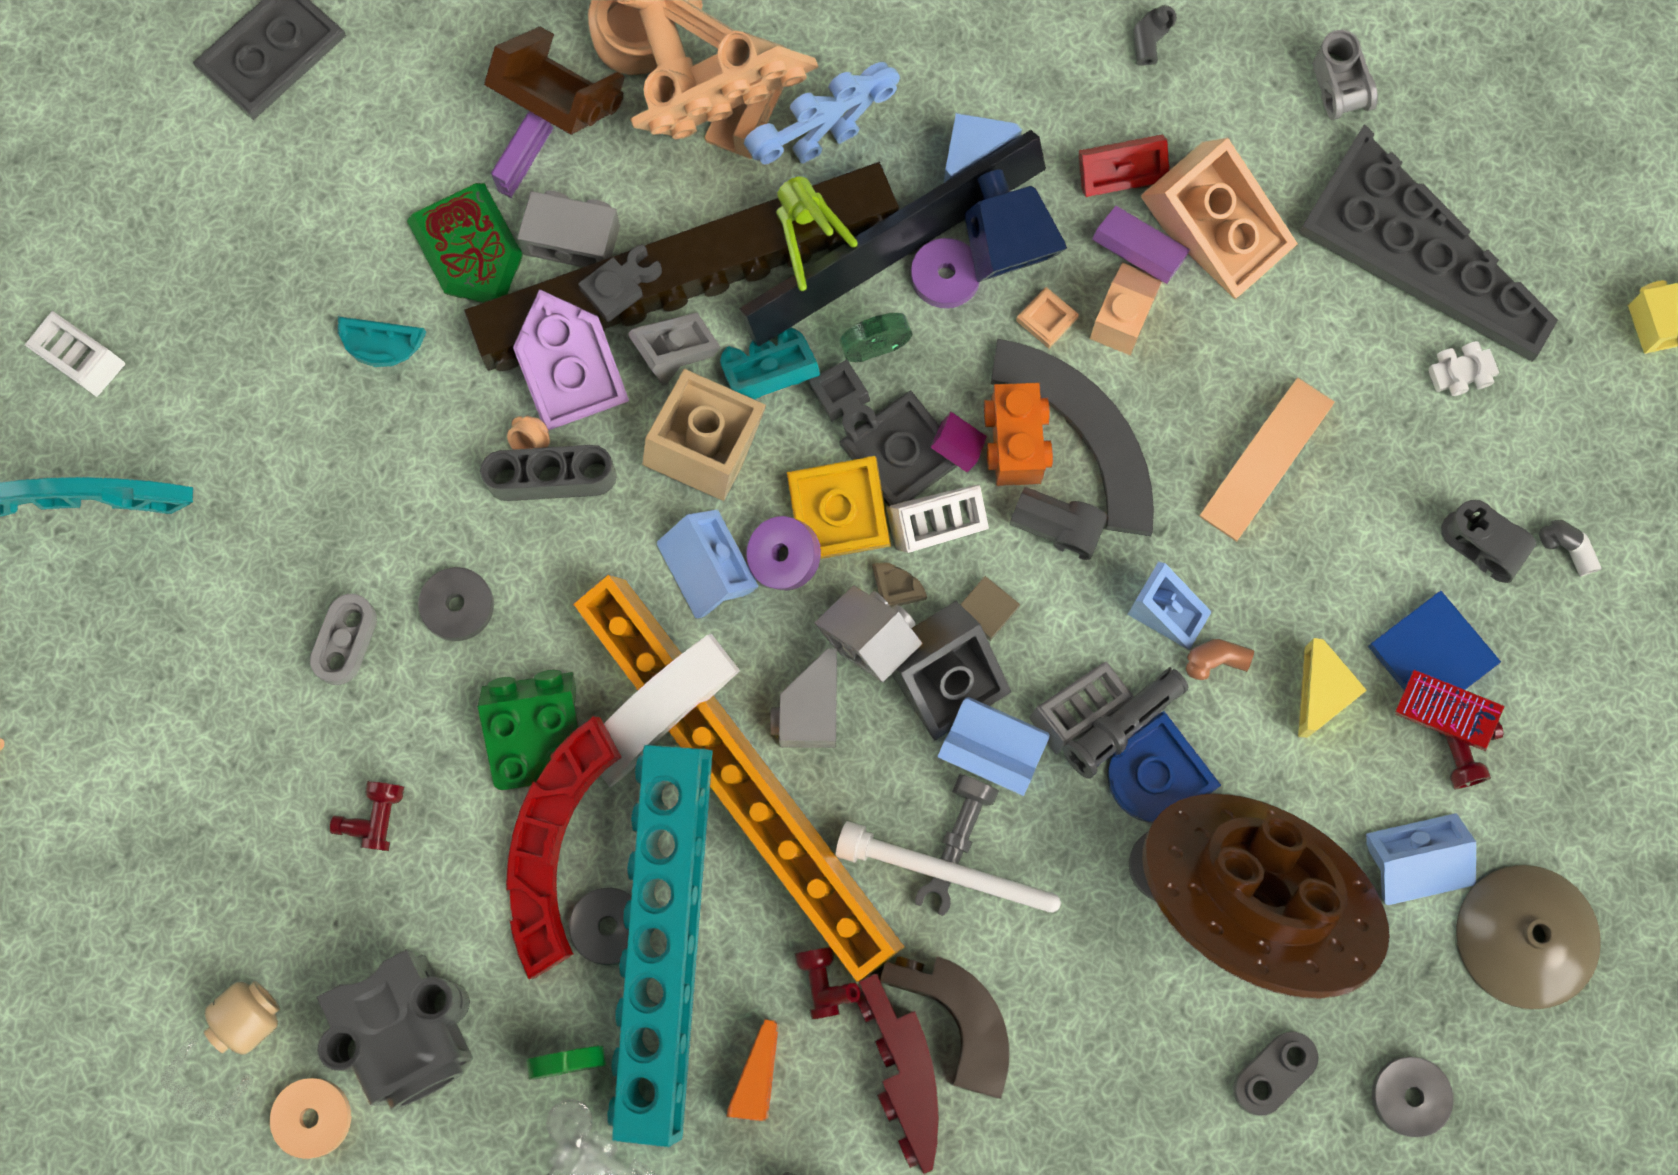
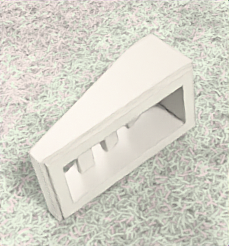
[24,311,125,397]
[886,485,989,553]

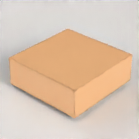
[1016,287,1079,349]

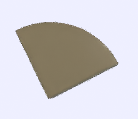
[872,563,927,608]

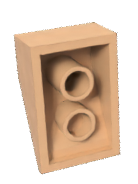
[1140,138,1298,299]

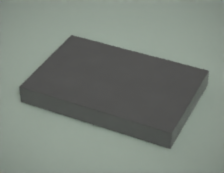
[193,0,346,120]

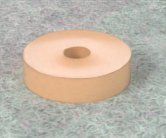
[270,1078,351,1159]

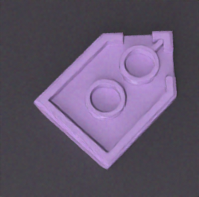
[513,289,629,431]

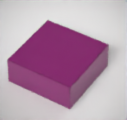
[931,412,987,473]

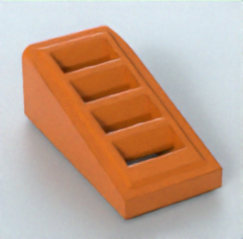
[726,1020,779,1121]

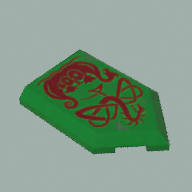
[407,183,523,303]

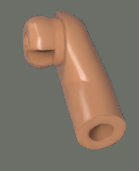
[1185,639,1254,680]

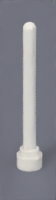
[836,821,1061,913]

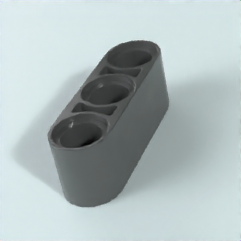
[480,445,617,501]

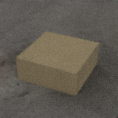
[960,576,1020,641]

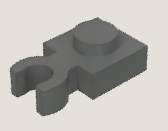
[578,244,662,322]
[808,359,878,442]

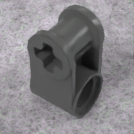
[1441,500,1537,583]

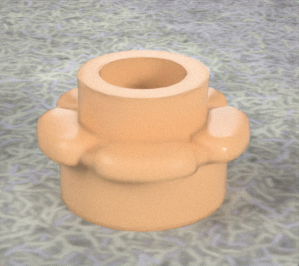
[507,416,550,450]

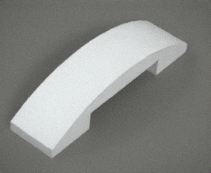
[601,634,740,787]

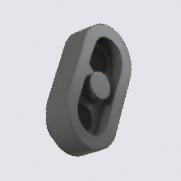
[1233,1032,1318,1115]

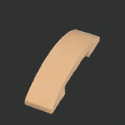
[1199,378,1335,542]

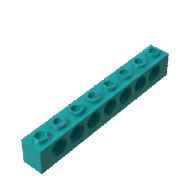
[607,745,713,1147]

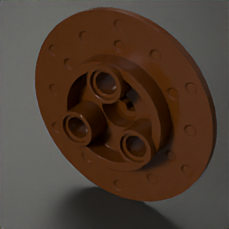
[1142,794,1390,998]

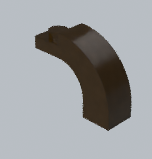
[880,956,1010,1099]

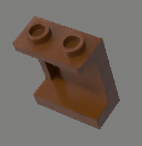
[484,26,625,135]

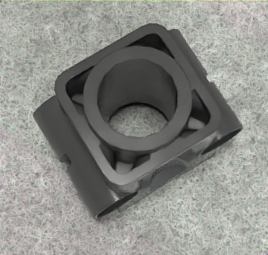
[317,949,473,1111]

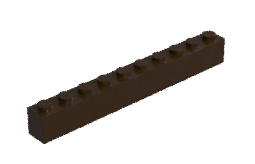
[464,161,899,372]

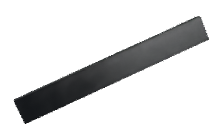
[739,130,1046,347]

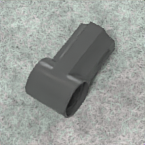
[1010,487,1108,560]

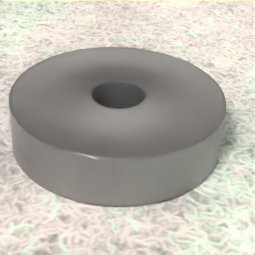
[418,567,494,641]
[1372,1057,1454,1137]

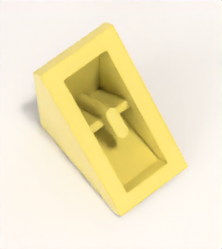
[1298,638,1367,738]

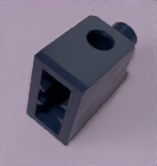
[965,169,1067,283]

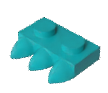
[720,327,820,399]

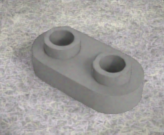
[310,594,377,685]

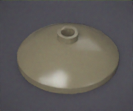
[1456,865,1601,1009]

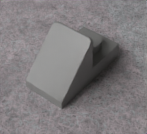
[628,313,720,386]

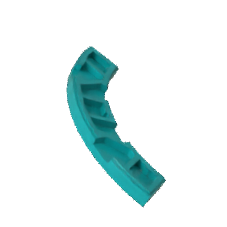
[0,477,193,517]

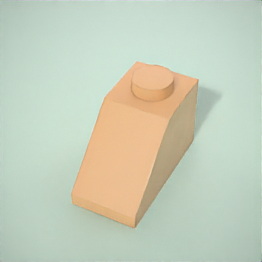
[1090,262,1162,355]

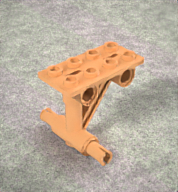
[616,0,818,139]

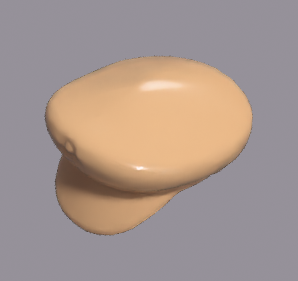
[588,0,657,75]

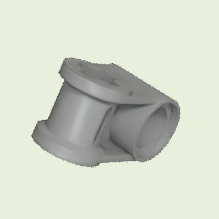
[1313,30,1378,120]

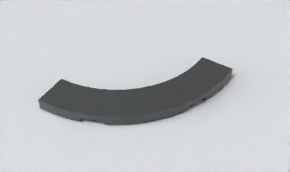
[991,338,1154,537]

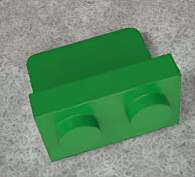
[477,669,579,790]

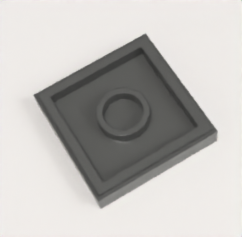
[840,390,957,506]

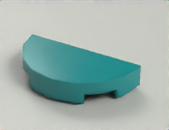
[338,316,426,367]

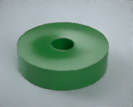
[525,1046,606,1080]

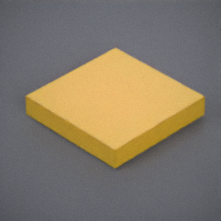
[787,456,891,559]

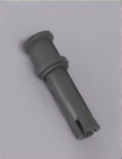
[1063,667,1188,779]

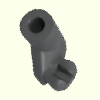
[1133,5,1177,66]

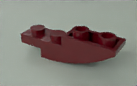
[857,974,939,1174]

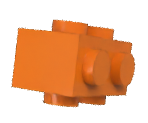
[984,383,1053,486]

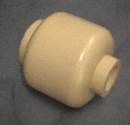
[204,981,280,1055]

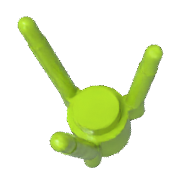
[776,176,858,291]

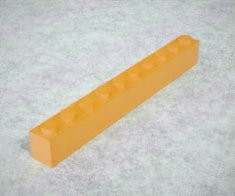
[573,575,905,982]

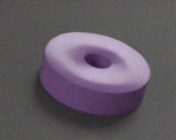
[911,238,980,308]
[747,516,821,591]

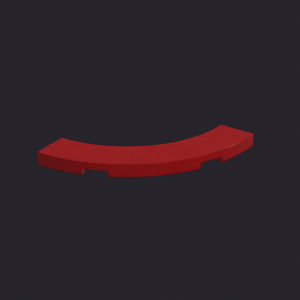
[506,716,622,979]

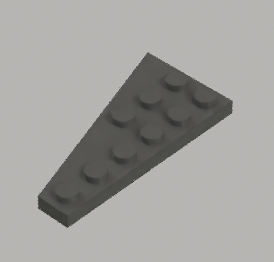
[1299,124,1558,362]

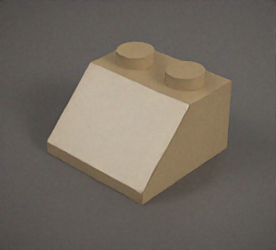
[642,369,766,501]

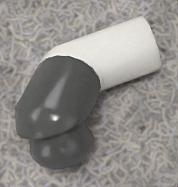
[1539,520,1602,577]

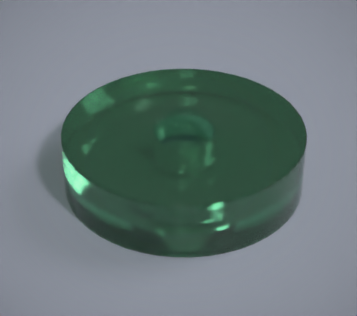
[839,313,913,362]

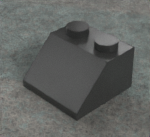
[892,601,1011,741]

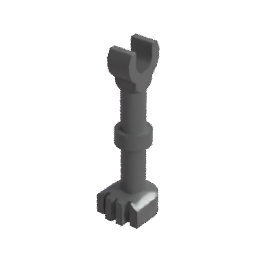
[915,774,999,916]

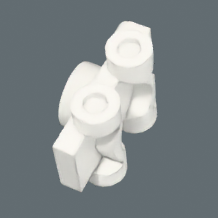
[1429,341,1499,396]

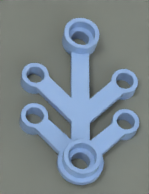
[744,62,900,164]

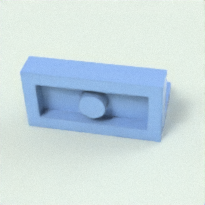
[657,509,759,619]
[938,697,1050,796]
[1366,813,1476,905]

